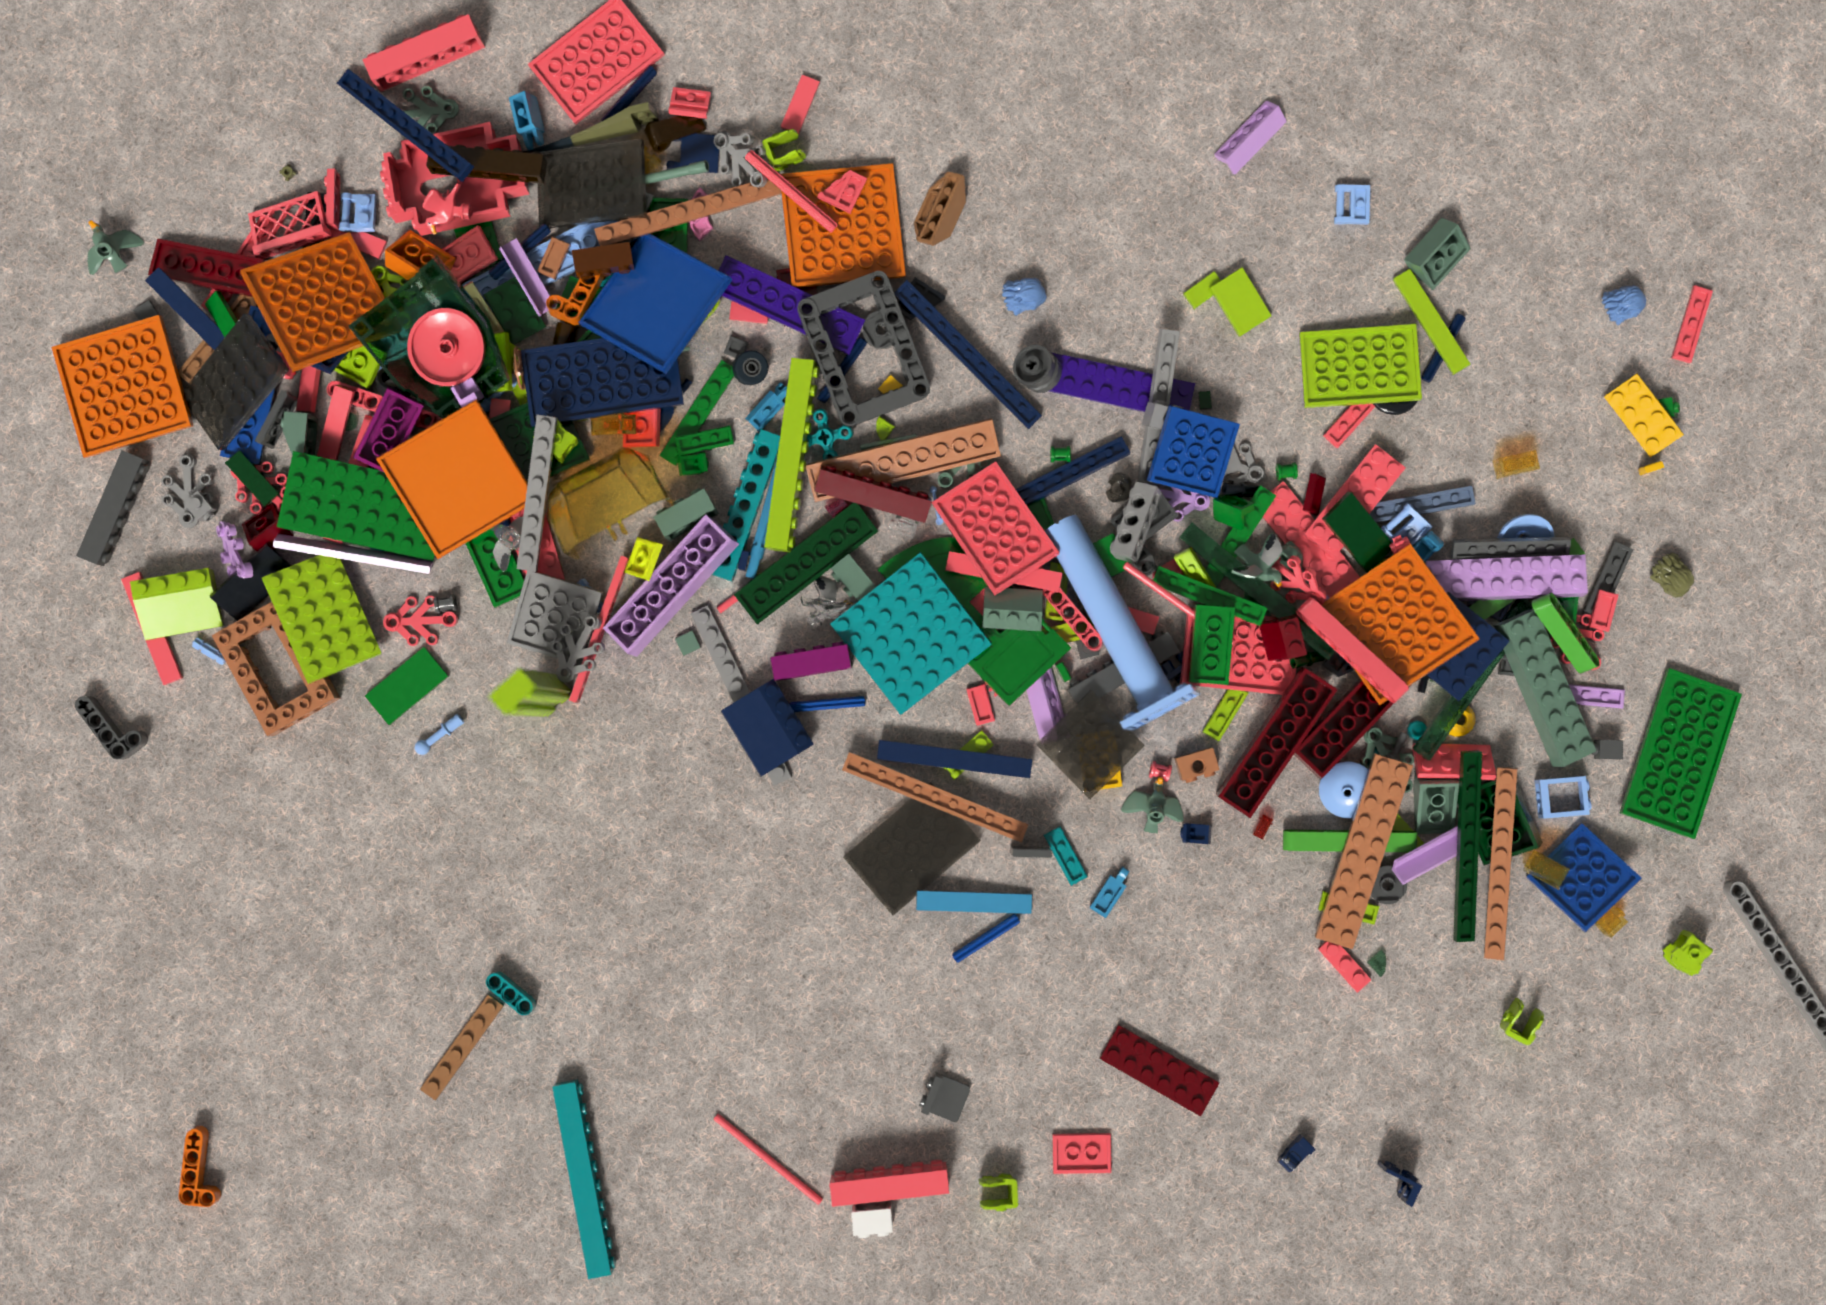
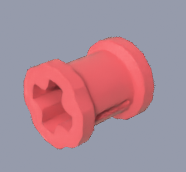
[1148,761,1172,782]

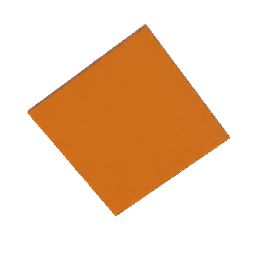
[376,399,528,559]

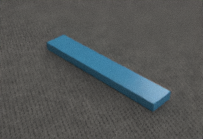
[916,890,1032,914]

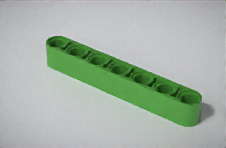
[1283,829,1417,852]

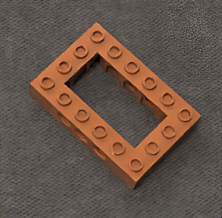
[211,602,341,736]

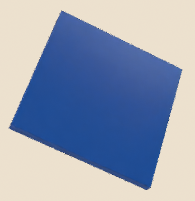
[578,234,732,374]

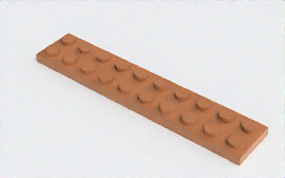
[806,418,1001,502]
[1315,753,1413,949]

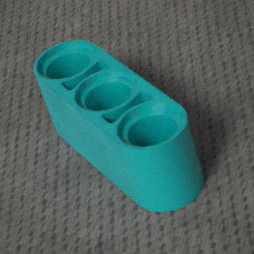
[486,971,536,1015]

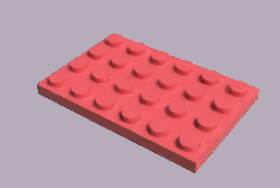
[528,0,664,125]
[932,461,1059,596]
[1180,608,1301,695]

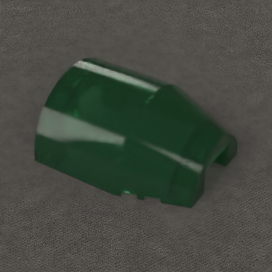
[348,256,510,419]

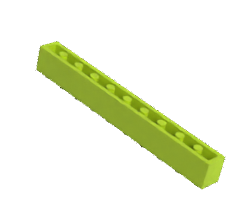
[764,358,819,552]

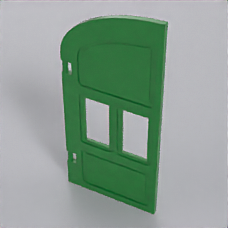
[878,537,1071,706]

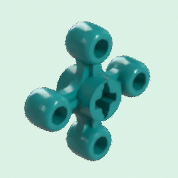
[807,409,854,460]

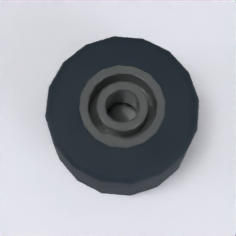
[732,350,769,386]

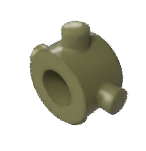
[279,164,297,181]

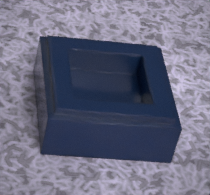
[738,550,750,572]

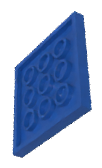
[1147,405,1240,498]
[1526,824,1642,933]

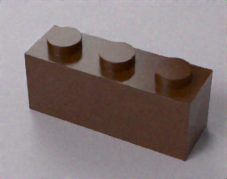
[572,242,635,280]

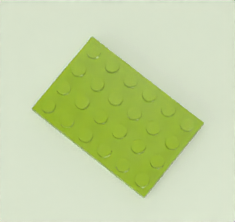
[1299,324,1422,408]
[262,555,382,684]

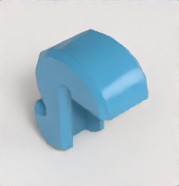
[1413,531,1444,563]

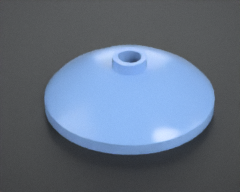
[1497,514,1555,538]
[1319,761,1369,819]

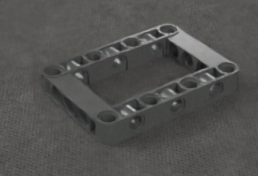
[797,271,930,427]

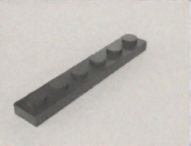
[1451,537,1571,560]

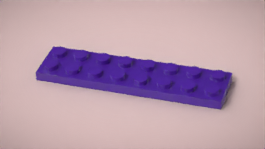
[719,255,865,355]
[1048,352,1195,412]

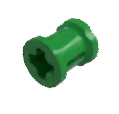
[1050,446,1071,463]
[1275,462,1298,481]

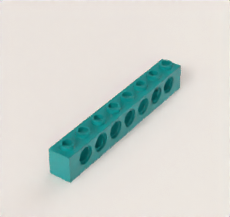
[712,429,780,582]

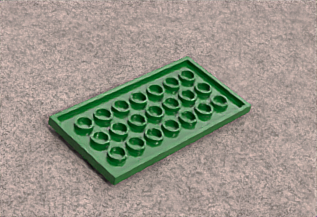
[277,451,435,561]
[1619,668,1742,839]

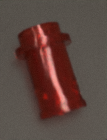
[1252,814,1273,840]

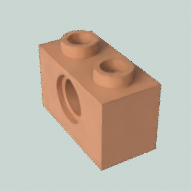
[1174,747,1220,783]

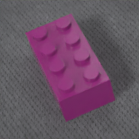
[353,386,424,472]
[770,641,852,681]

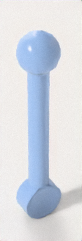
[930,486,943,525]

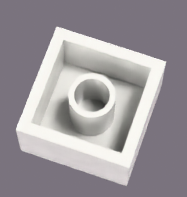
[851,1200,893,1238]

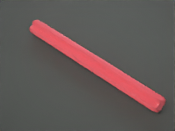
[745,150,838,232]

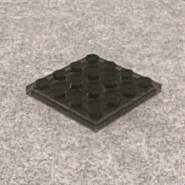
[1036,690,1145,800]

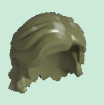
[1650,552,1694,598]

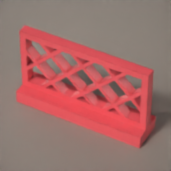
[248,191,332,259]

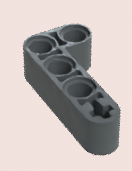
[75,696,148,759]

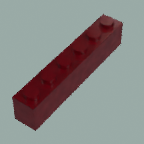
[814,464,932,523]

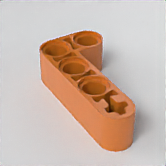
[546,275,605,325]
[179,1126,221,1207]

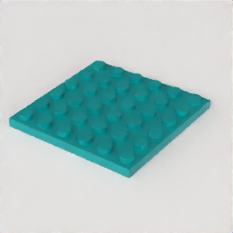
[830,552,992,715]

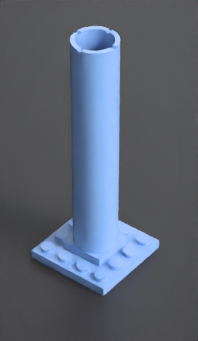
[1045,515,1201,731]

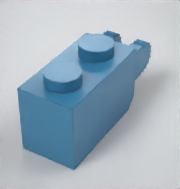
[509,91,545,150]

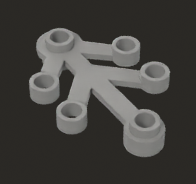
[714,131,767,187]
[1224,443,1265,484]
[161,454,214,528]
[551,614,605,682]

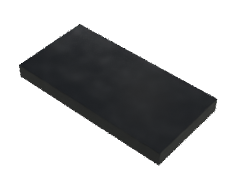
[209,543,292,621]

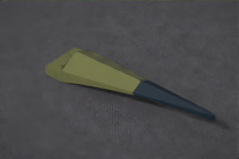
[523,102,659,154]

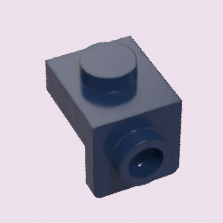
[1180,823,1212,844]

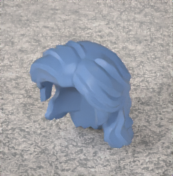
[1002,278,1047,316]
[1602,285,1646,325]

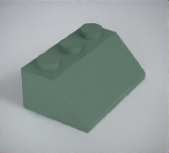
[1404,217,1471,290]
[654,488,719,542]
[982,586,1043,631]

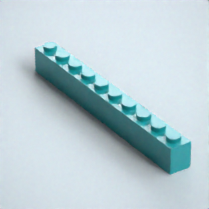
[552,1079,616,1280]

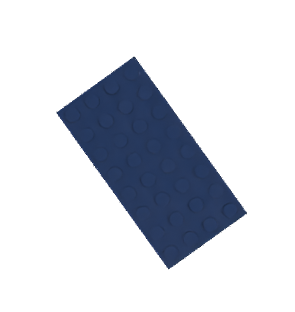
[520,338,684,427]

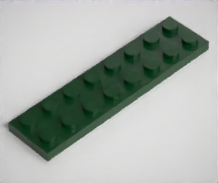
[734,502,878,625]

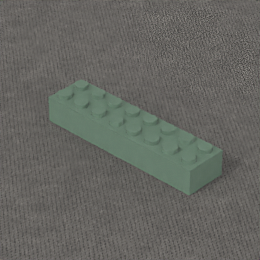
[1493,609,1596,767]

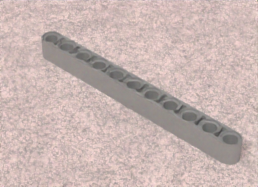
[1723,880,1826,1052]

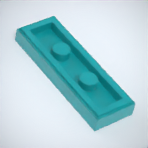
[1044,826,1088,886]

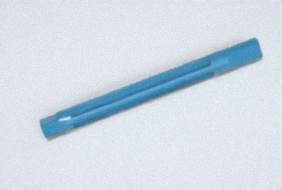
[746,459,777,579]

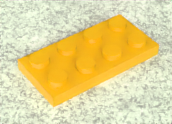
[1604,373,1684,458]

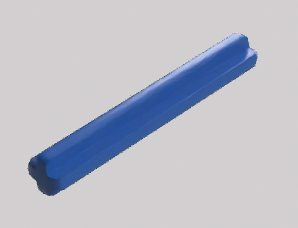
[790,696,865,712]
[952,914,1020,963]

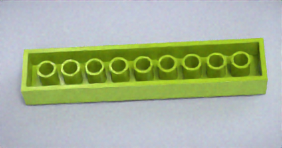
[488,668,572,717]

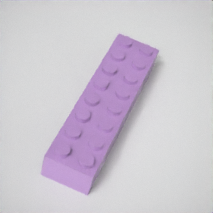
[603,515,739,657]
[1425,555,1588,601]

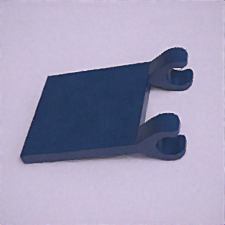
[666,134,719,173]

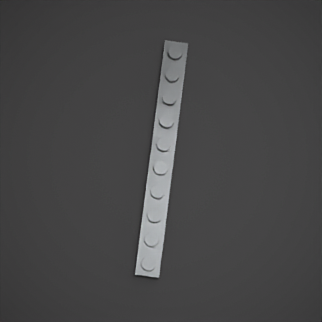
[691,605,791,786]

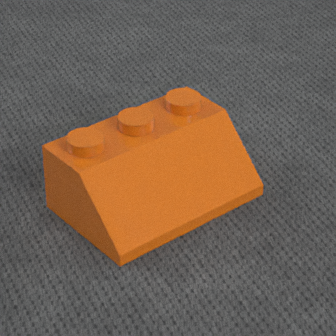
[385,230,456,295]

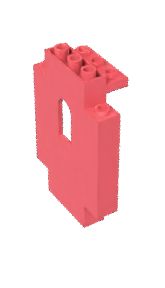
[380,122,530,236]

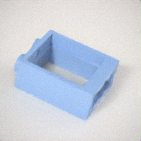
[1534,776,1591,819]

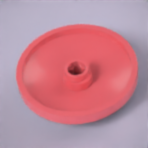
[407,308,486,386]

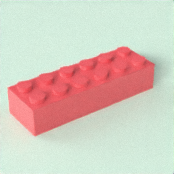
[362,14,485,92]
[830,1159,949,1207]

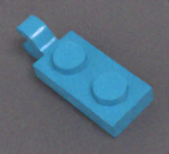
[745,382,787,432]
[1089,867,1129,918]

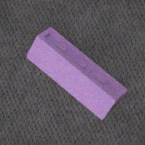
[1214,100,1286,175]
[499,238,556,316]
[1026,668,1070,744]
[1392,826,1458,885]

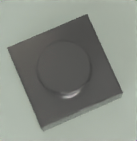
[1076,637,1099,660]

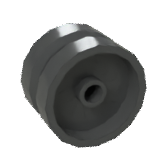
[1013,345,1062,393]

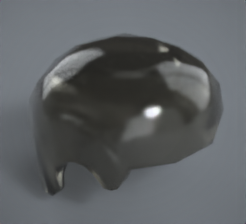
[1106,472,1132,503]

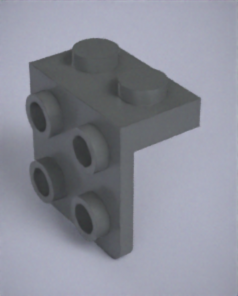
[919,1072,970,1122]

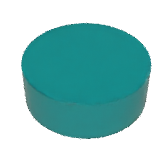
[1407,721,1427,740]

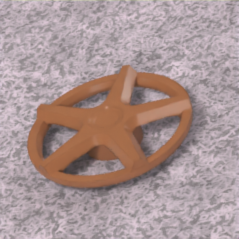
[513,346,526,390]

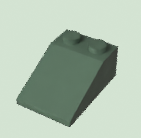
[281,411,318,456]
[1413,773,1459,834]

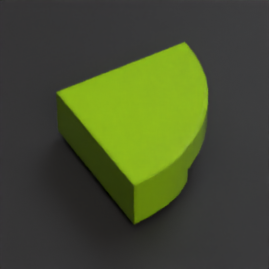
[876,416,895,441]

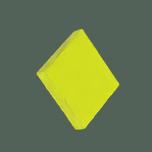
[624,537,663,581]

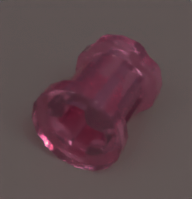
[824,498,848,518]

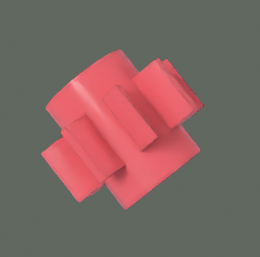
[1389,535,1411,555]

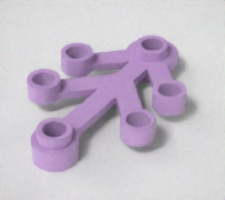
[1145,483,1210,522]
[216,521,253,579]

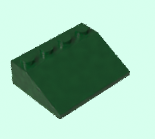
[1457,778,1543,865]

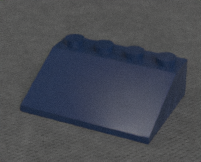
[721,679,814,777]

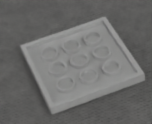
[507,571,603,665]

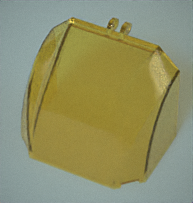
[547,447,675,560]

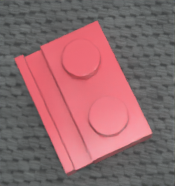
[669,87,711,119]

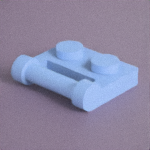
[1334,184,1370,225]
[339,192,377,232]
[1381,502,1432,546]

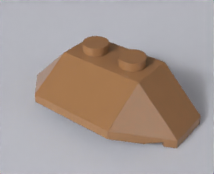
[914,172,966,246]

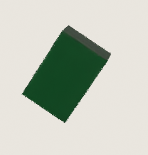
[1198,391,1212,409]

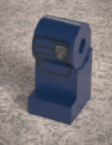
[1277,1134,1316,1172]

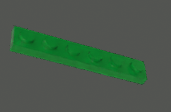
[659,360,734,466]
[1205,485,1276,588]
[1153,566,1268,626]

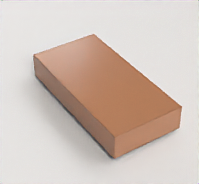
[537,237,571,280]

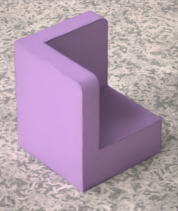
[451,378,484,408]

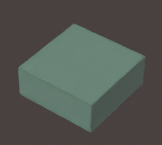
[675,631,701,656]

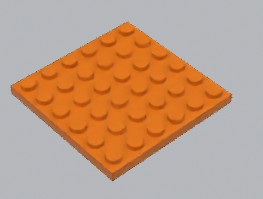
[781,163,906,288]
[240,232,402,372]
[51,315,194,458]
[1321,544,1480,705]

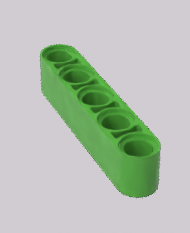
[1532,593,1600,674]

